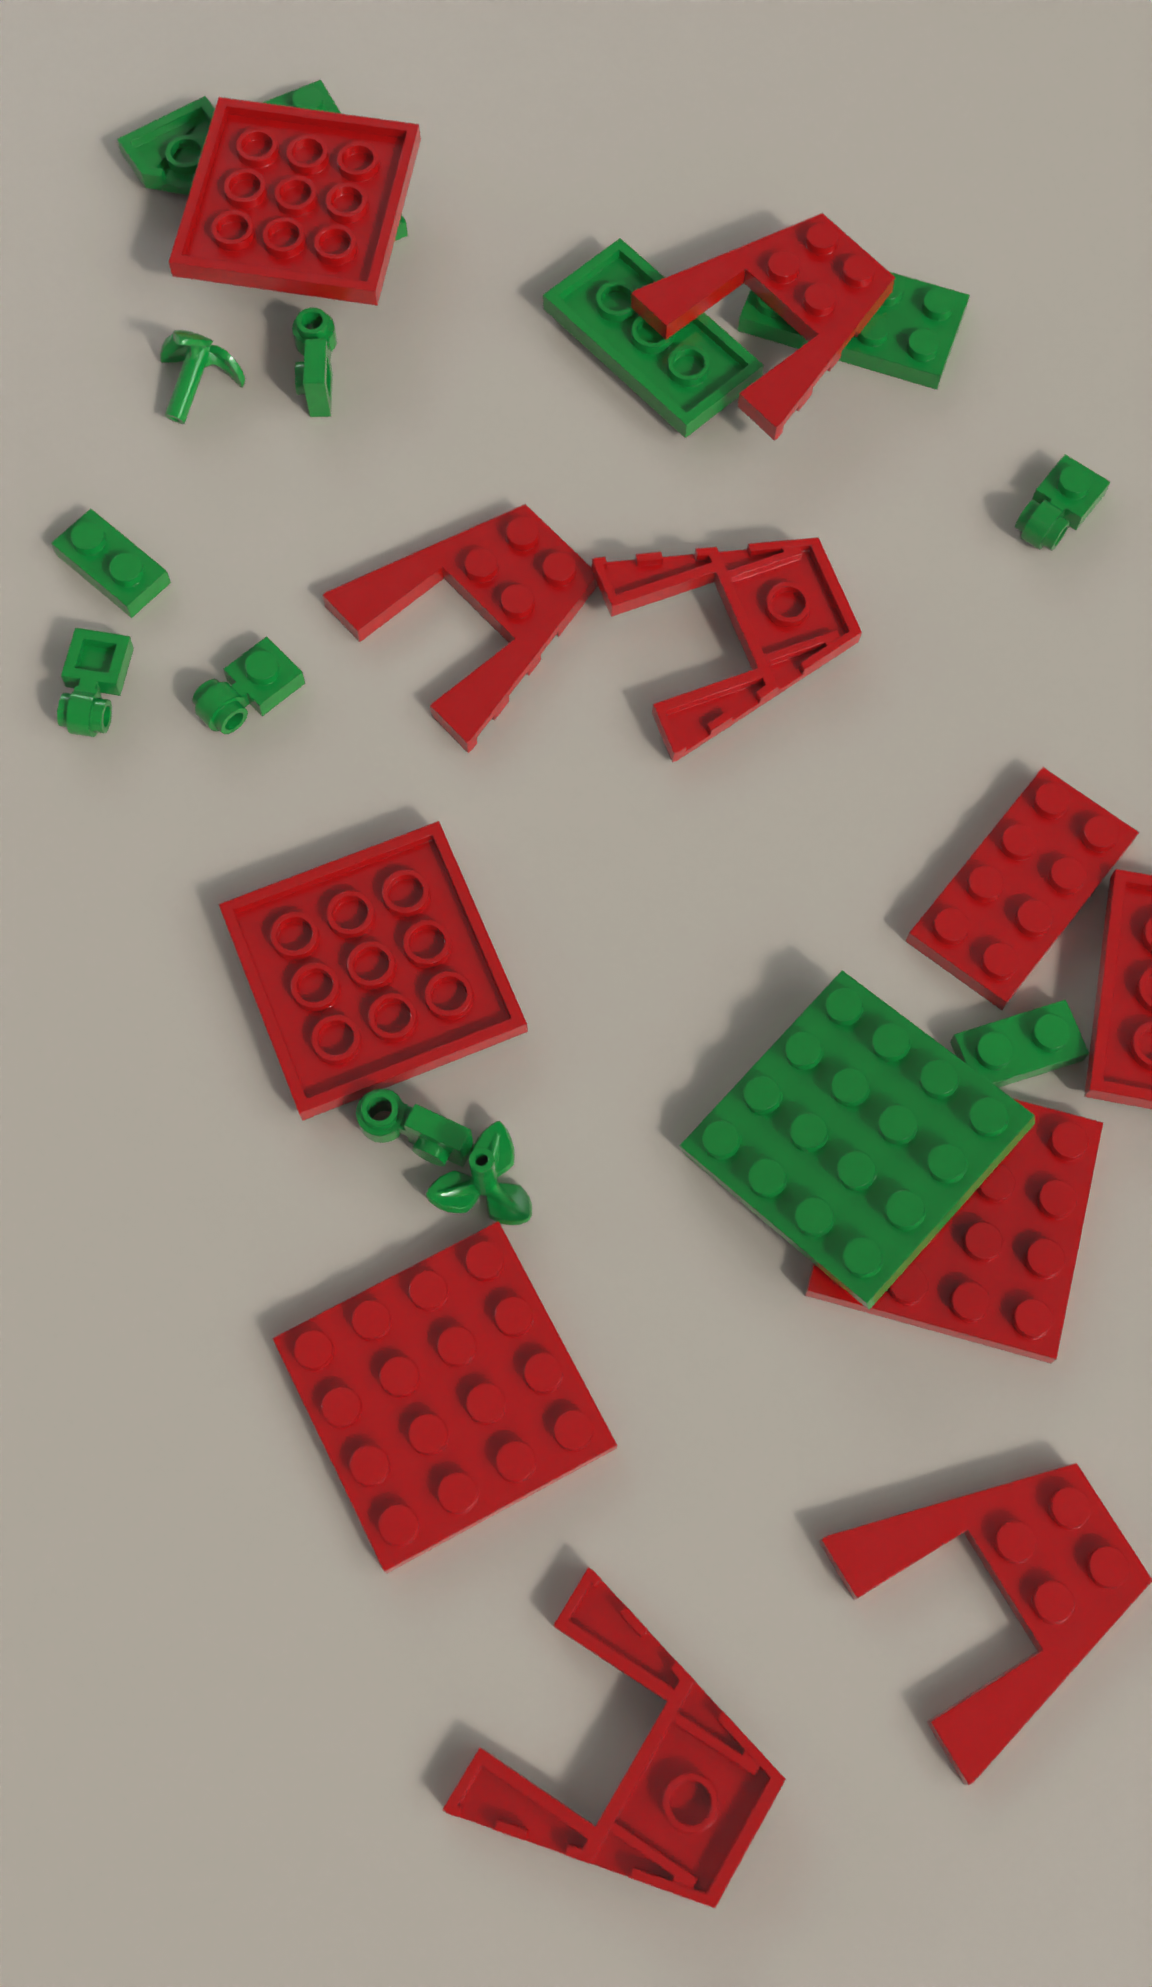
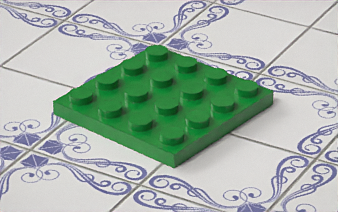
[679,970,1035,1310]

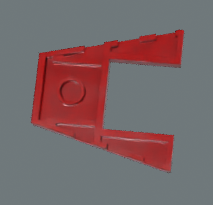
[631,213,895,441]
[322,504,598,753]
[591,537,862,762]
[819,1463,1152,1785]
[442,1567,786,1908]

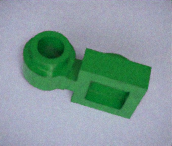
[292,307,337,417]
[1015,454,1110,551]
[57,627,134,737]
[192,636,305,734]
[356,1089,474,1167]

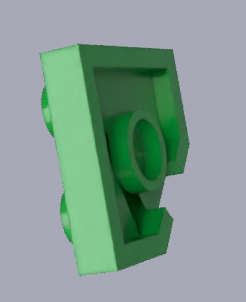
[117,96,215,196]

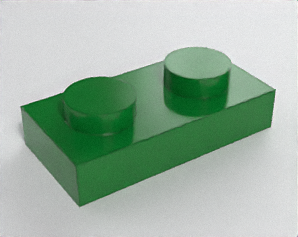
[51,508,171,618]
[950,999,1089,1088]

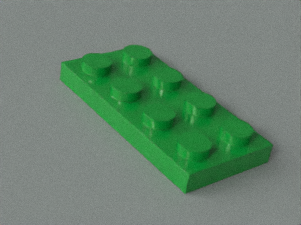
[543,238,764,438]
[738,272,970,390]

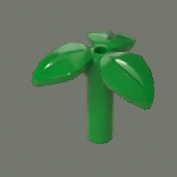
[160,330,245,424]
[425,1121,532,1225]

